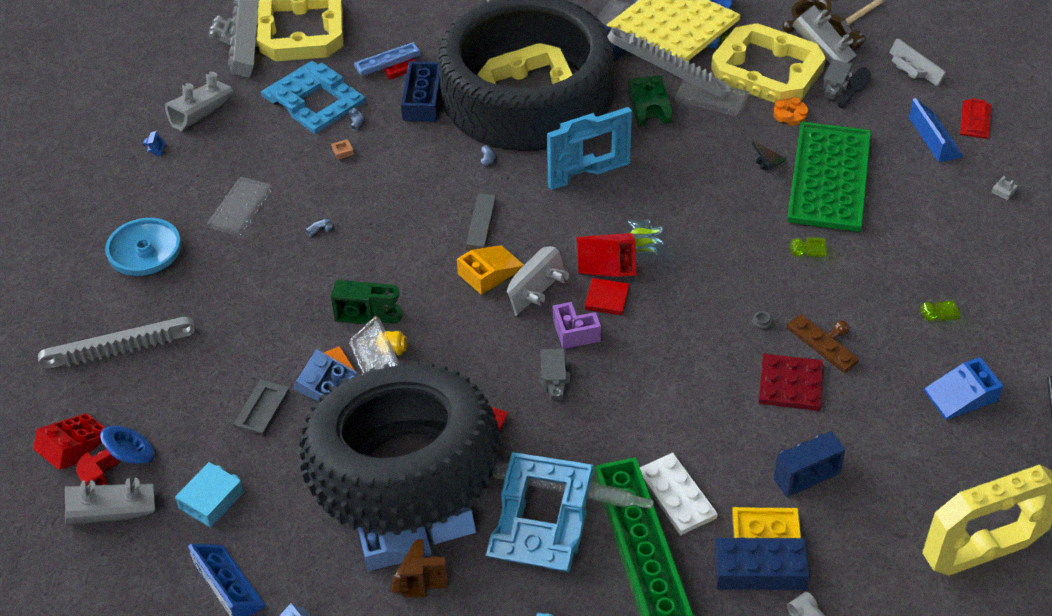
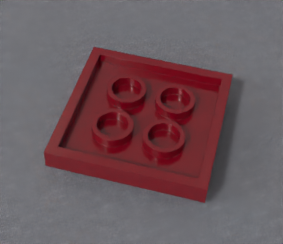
[758,353,823,411]

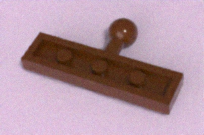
[787,314,859,374]

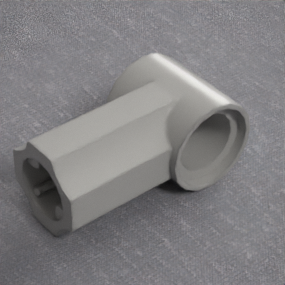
[787,592,825,616]

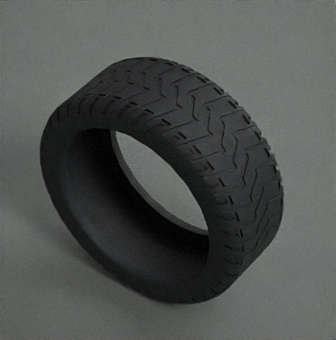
[438,0,613,151]

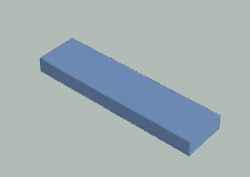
[354,42,421,76]

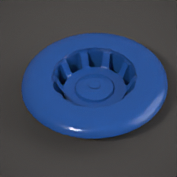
[100,426,155,464]

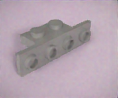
[889,39,946,87]

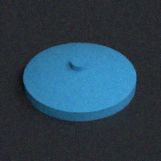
[105,218,181,276]

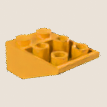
[457,245,524,295]

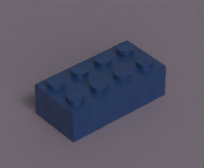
[401,61,441,121]
[714,538,809,590]

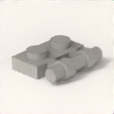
[209,15,234,45]

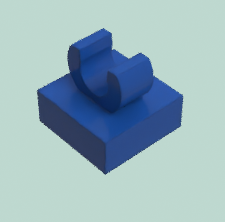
[142,131,165,156]

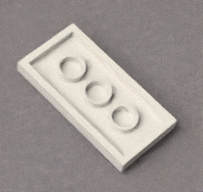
[640,453,718,535]

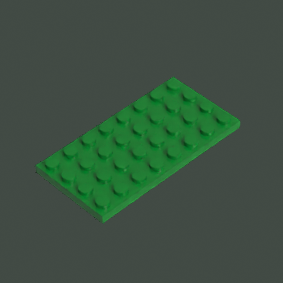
[787,122,871,232]

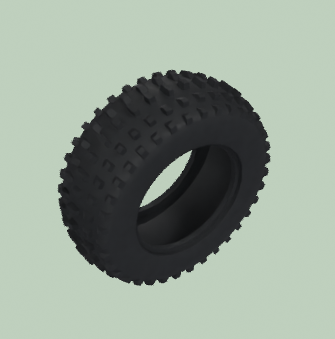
[299,361,500,535]

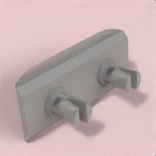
[792,5,857,63]
[165,72,233,132]
[507,246,569,317]
[65,478,155,525]

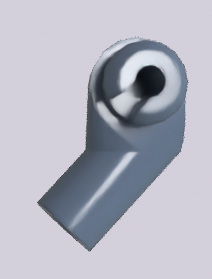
[349,108,364,131]
[481,145,496,167]
[305,219,333,237]

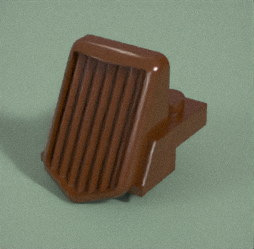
[391,539,448,598]

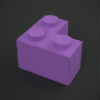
[553,302,601,349]

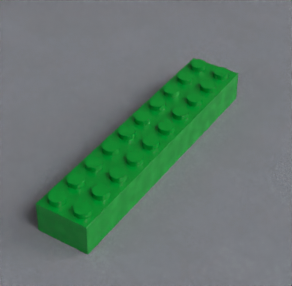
[595,457,693,616]

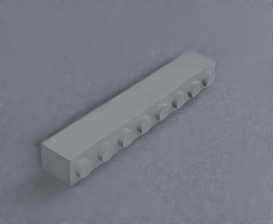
[228,0,258,78]

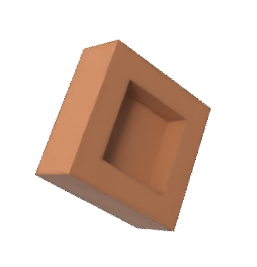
[331,139,354,160]

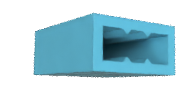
[175,462,244,528]

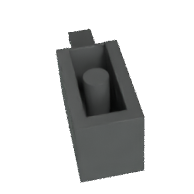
[822,59,854,100]
[540,349,570,401]

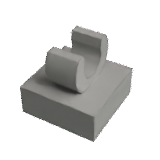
[992,176,1017,200]

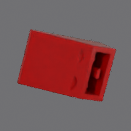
[576,233,636,277]
[33,413,106,470]

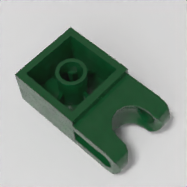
[628,75,672,126]
[331,280,402,325]

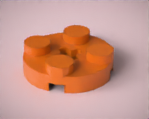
[773,97,808,126]

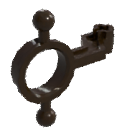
[782,0,866,51]

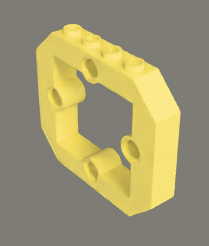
[255,0,343,61]
[711,23,826,103]
[478,43,572,84]
[922,465,1052,576]

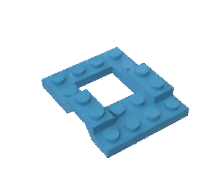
[261,61,366,134]
[547,107,632,190]
[486,452,594,573]

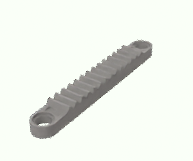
[607,28,730,98]
[38,317,195,369]

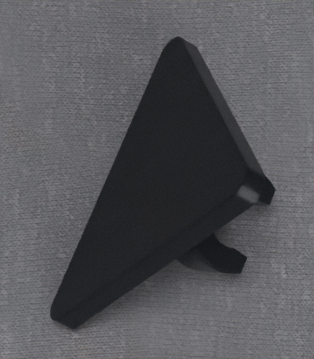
[752,141,786,170]

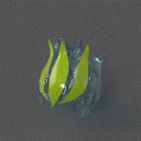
[628,219,664,255]

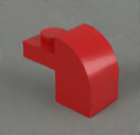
[76,449,119,486]

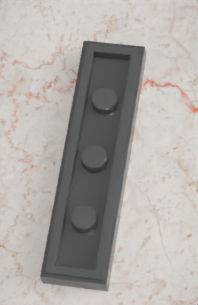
[466,194,496,250]

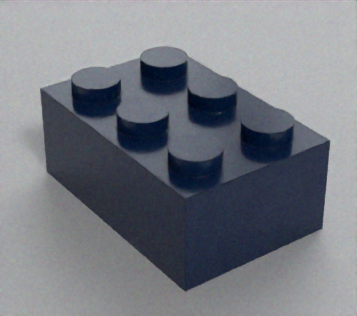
[773,431,846,498]

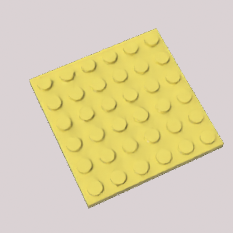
[607,0,740,62]

